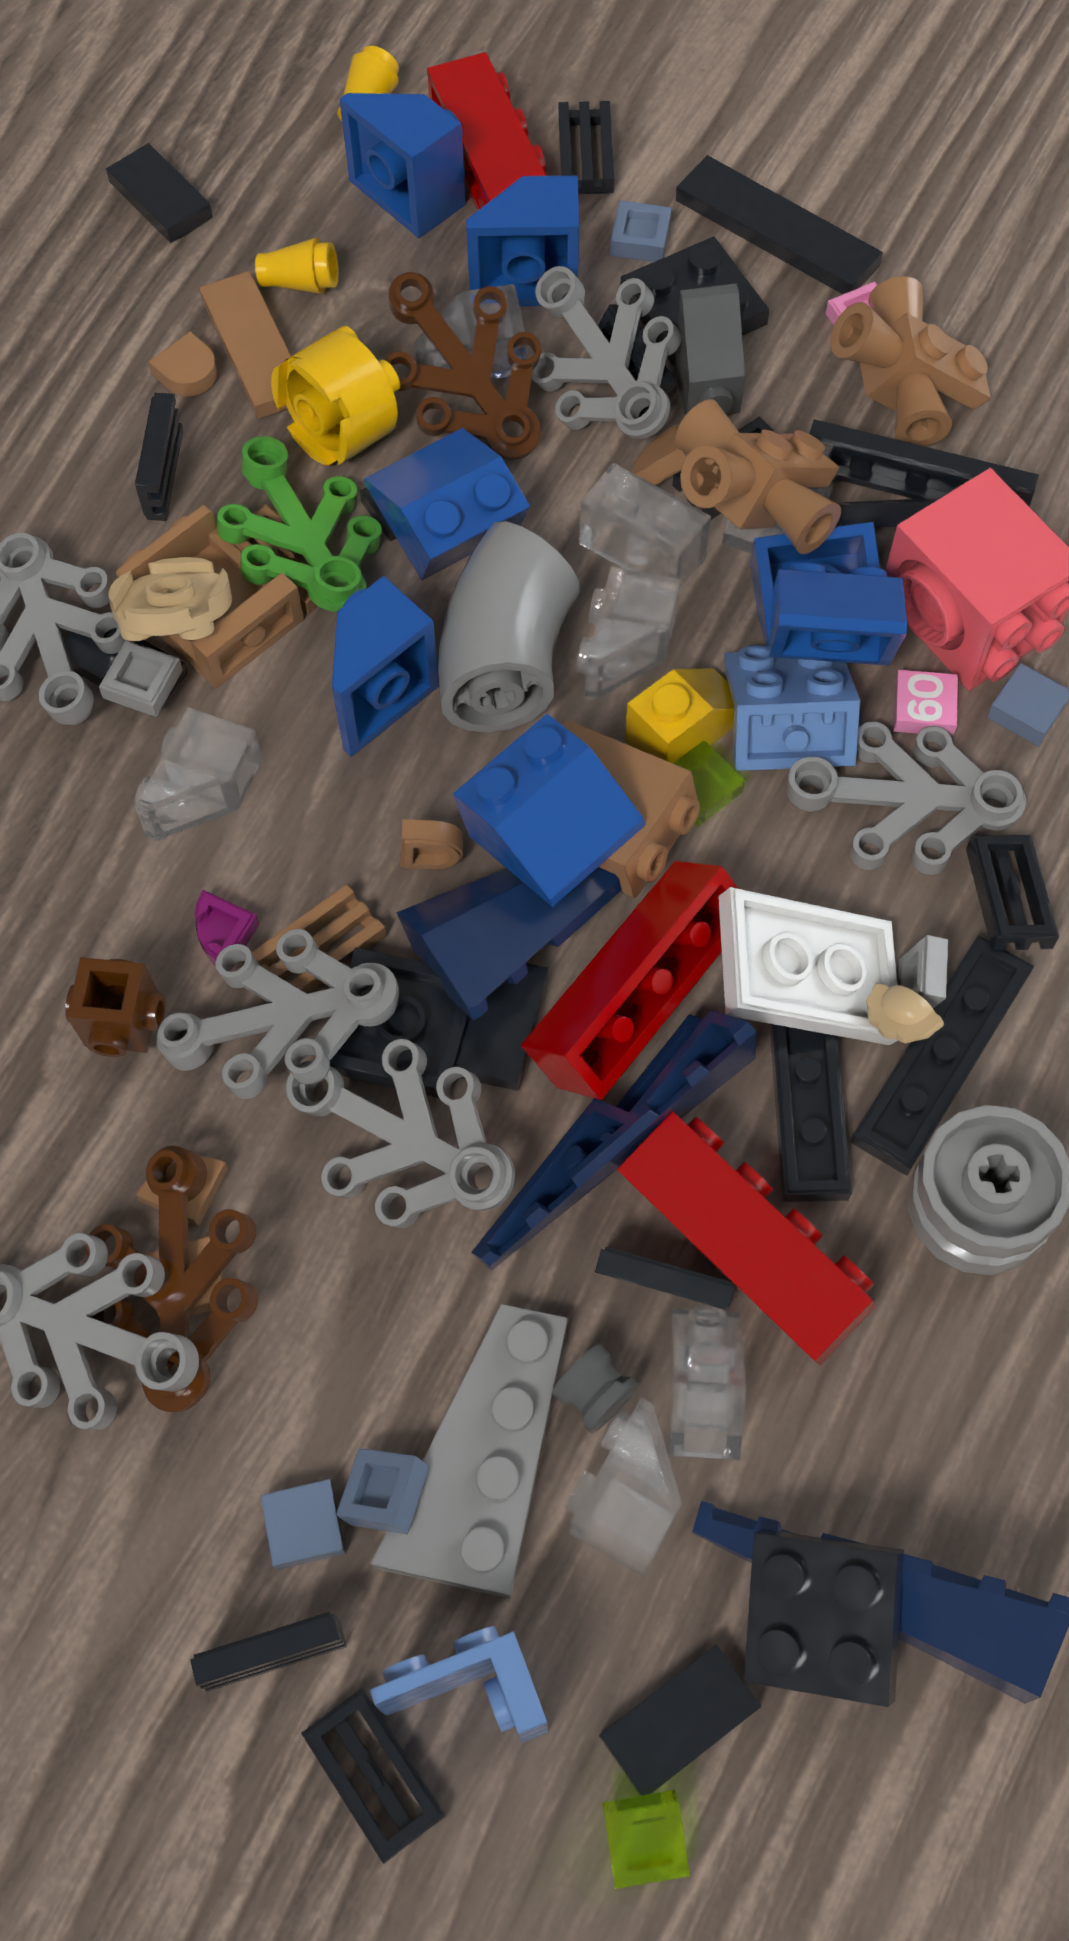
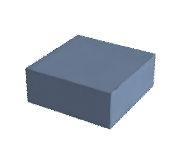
[610,200,672,262]
[987,663,1069,746]
[336,1448,430,1535]
[260,1479,346,1570]

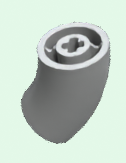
[438,521,580,733]

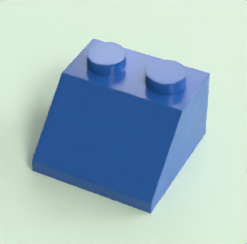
[340,93,466,238]
[466,176,579,307]
[364,428,531,581]
[750,522,880,654]
[769,563,907,666]
[332,576,439,757]
[453,714,645,907]

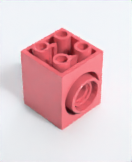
[886,468,1069,691]

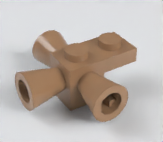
[830,276,991,446]
[675,399,841,554]

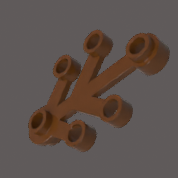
[385,272,541,460]
[86,1146,258,1412]

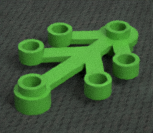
[217,436,382,612]

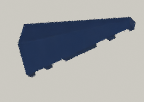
[396,867,621,1021]
[471,1010,757,1270]
[692,1501,1069,1704]

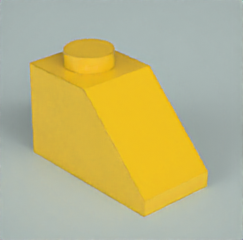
[625,668,734,767]

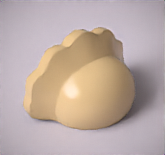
[866,983,944,1043]

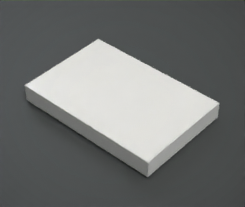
[718,887,898,1045]

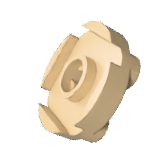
[108,557,232,641]

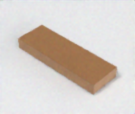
[199,271,291,419]

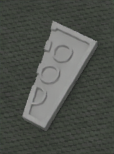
[370,1304,568,1599]

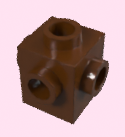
[65,957,165,1057]

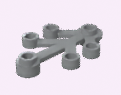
[531,266,681,439]
[0,533,126,725]
[786,721,1026,875]
[156,929,399,1099]
[286,1039,515,1229]
[0,1233,199,1431]

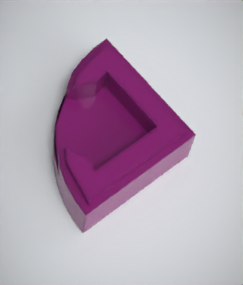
[195,890,259,971]

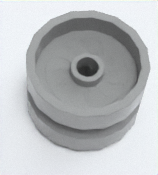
[908,1105,1069,1275]

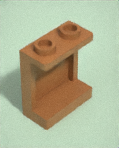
[116,505,304,689]
[563,719,700,898]

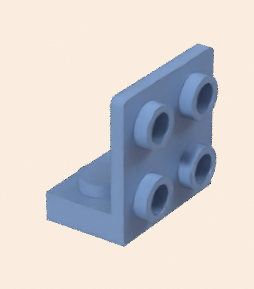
[724,645,860,771]
[370,1626,549,1744]

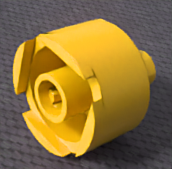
[271,326,400,466]

